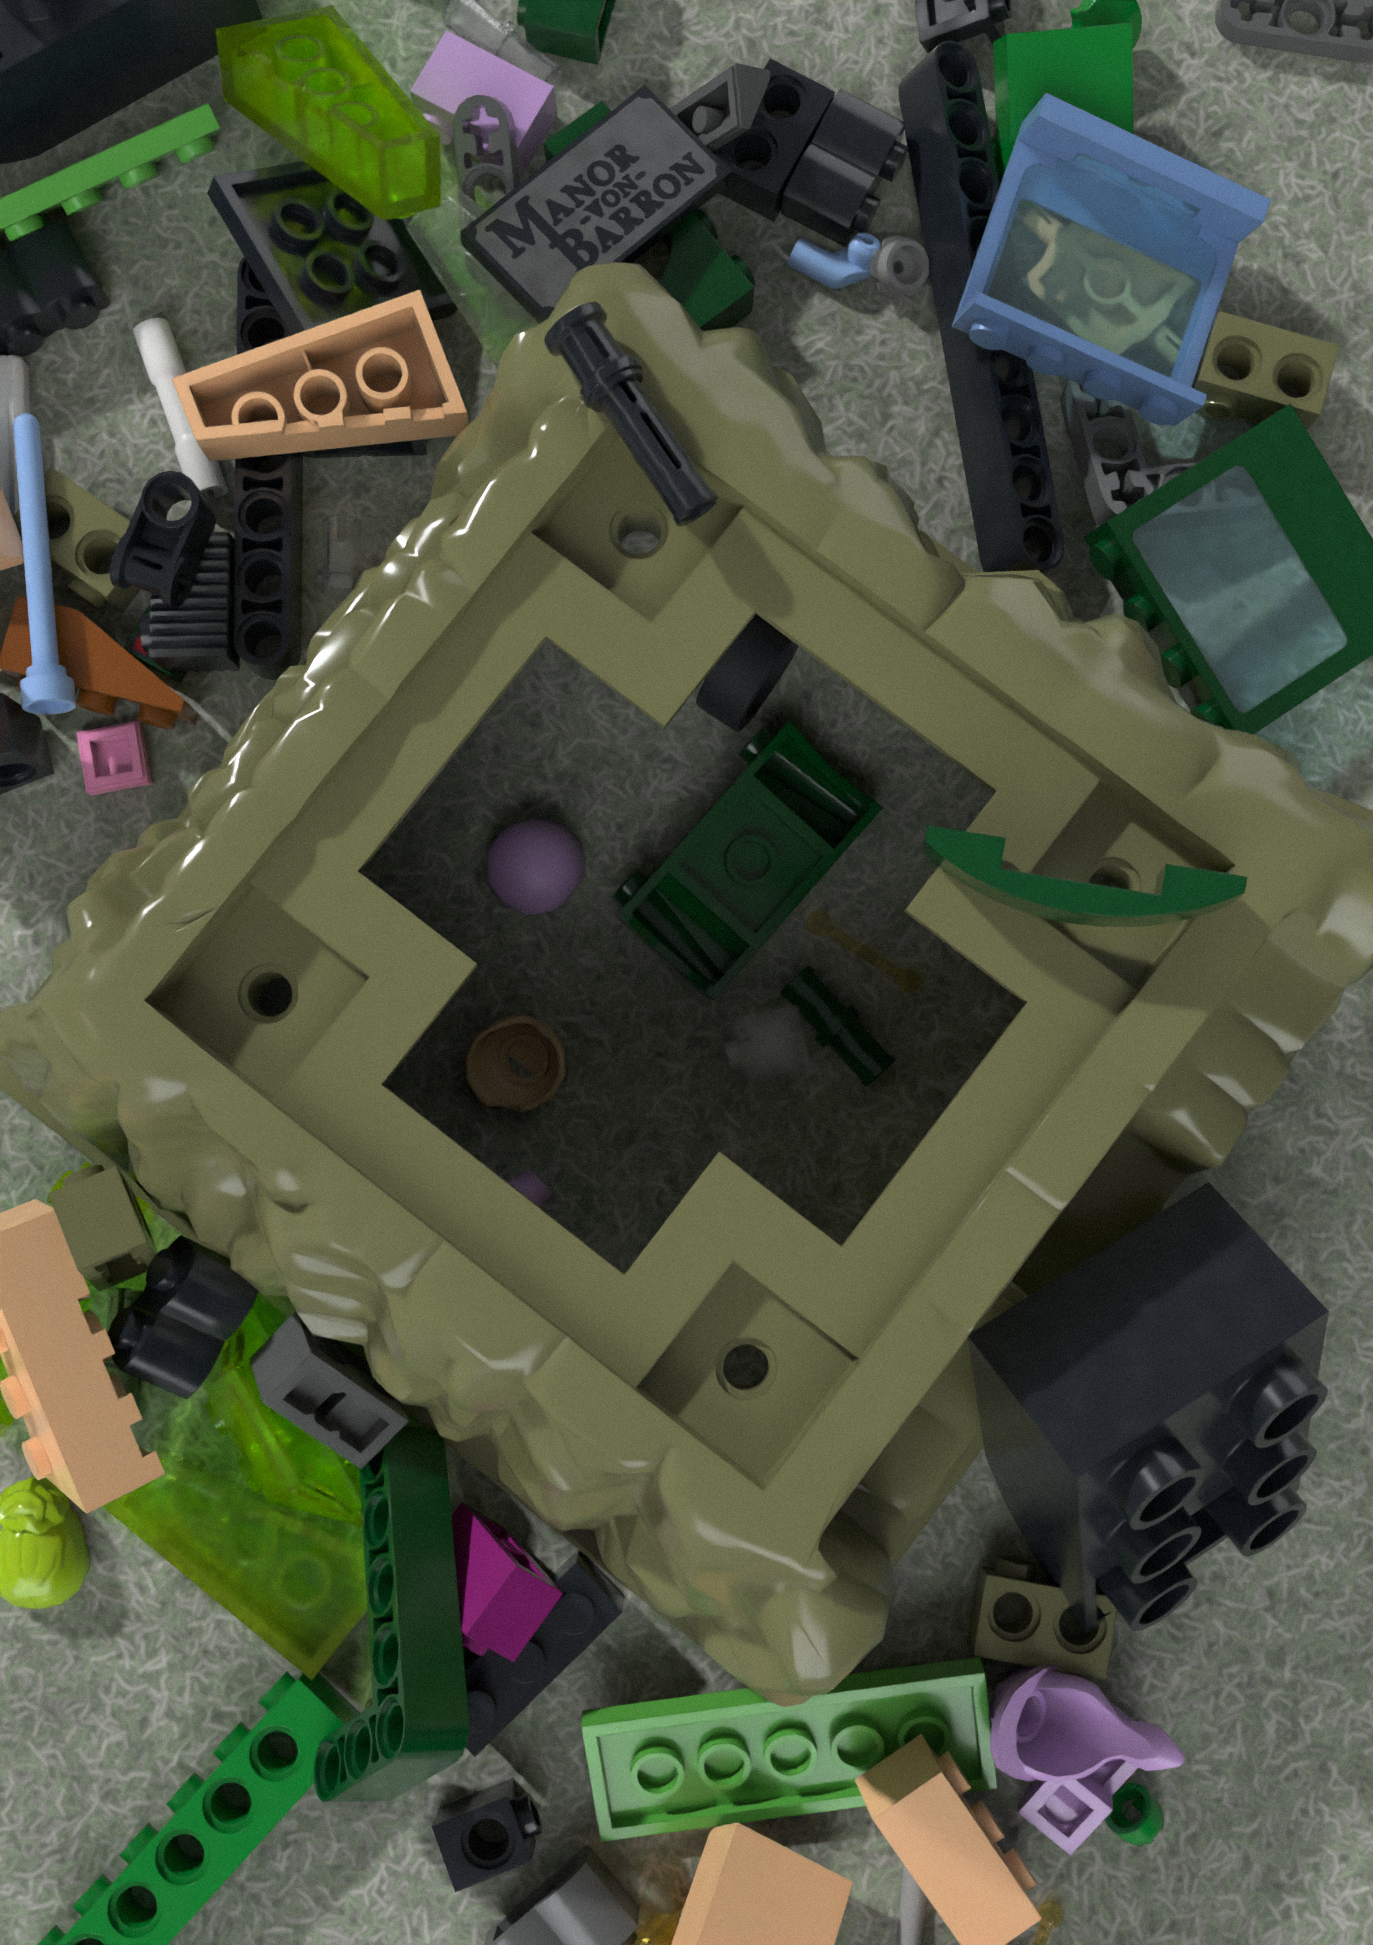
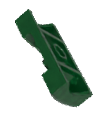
[613,721,883,1000]

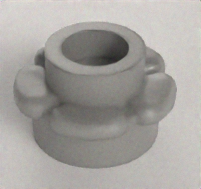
[870,235,929,299]

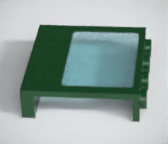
[1084,403,1373,735]

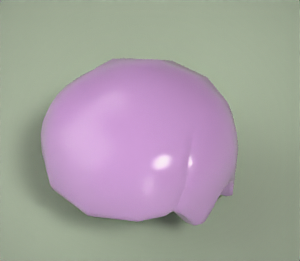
[486,817,585,915]

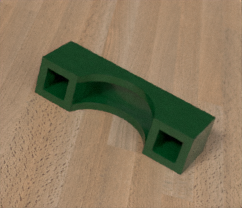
[543,100,755,331]

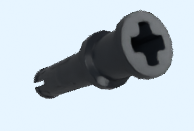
[544,302,719,527]

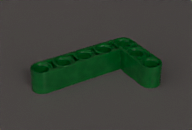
[313,1426,469,1802]

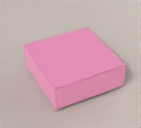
[76,721,152,796]

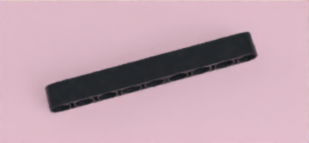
[899,40,1064,573]

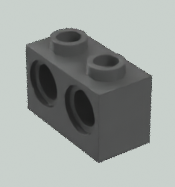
[249,1311,408,1469]

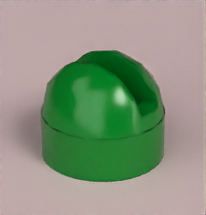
[1105,1782,1164,1847]

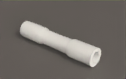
[133,318,228,500]

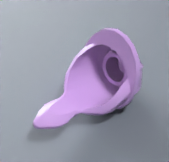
[988,1664,1185,1782]

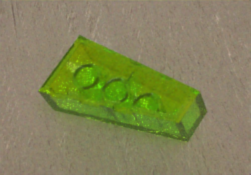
[216,5,441,221]
[103,1449,367,1680]

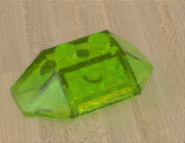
[203,1295,362,1526]

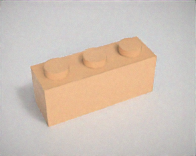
[855,1734,1042,1945]

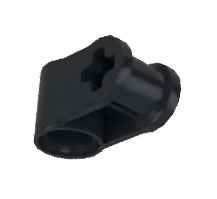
[110,471,216,609]

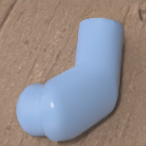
[787,233,881,289]

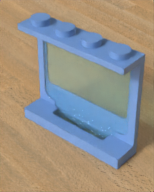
[952,93,1271,426]

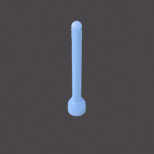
[13,413,76,714]

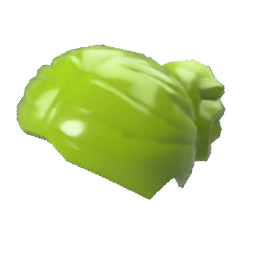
[0,1476,91,1610]

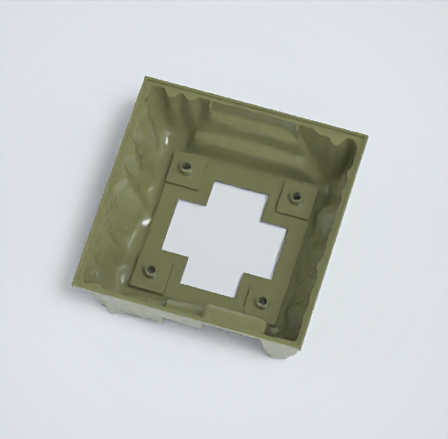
[0,262,1373,1707]

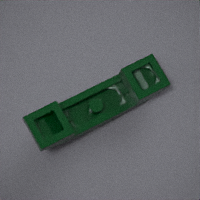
[924,825,1248,927]

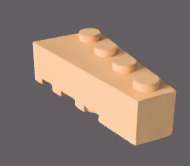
[172,290,469,462]
[0,1199,165,1514]

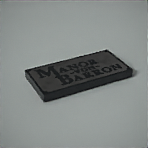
[460,85,731,324]

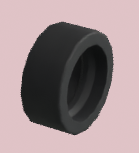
[696,614,799,732]

